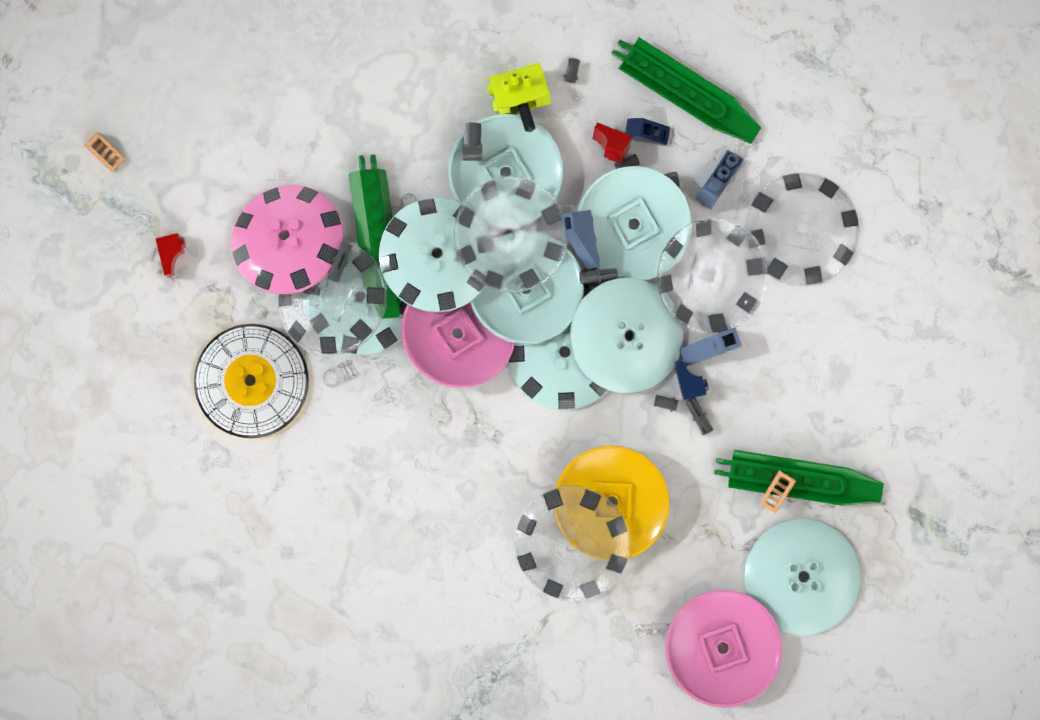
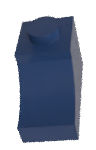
[625,118,670,146]
[674,360,709,401]

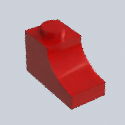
[592,122,632,164]
[155,233,186,278]

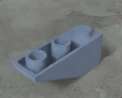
[695,150,743,209]
[561,210,600,269]
[680,328,742,367]

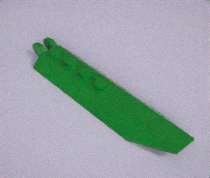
[611,37,761,144]
[349,154,401,319]
[714,450,884,506]

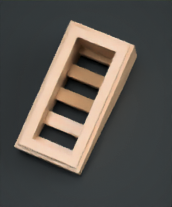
[84,132,125,172]
[759,470,796,514]

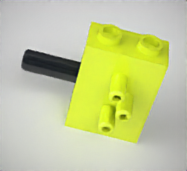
[487,62,552,133]

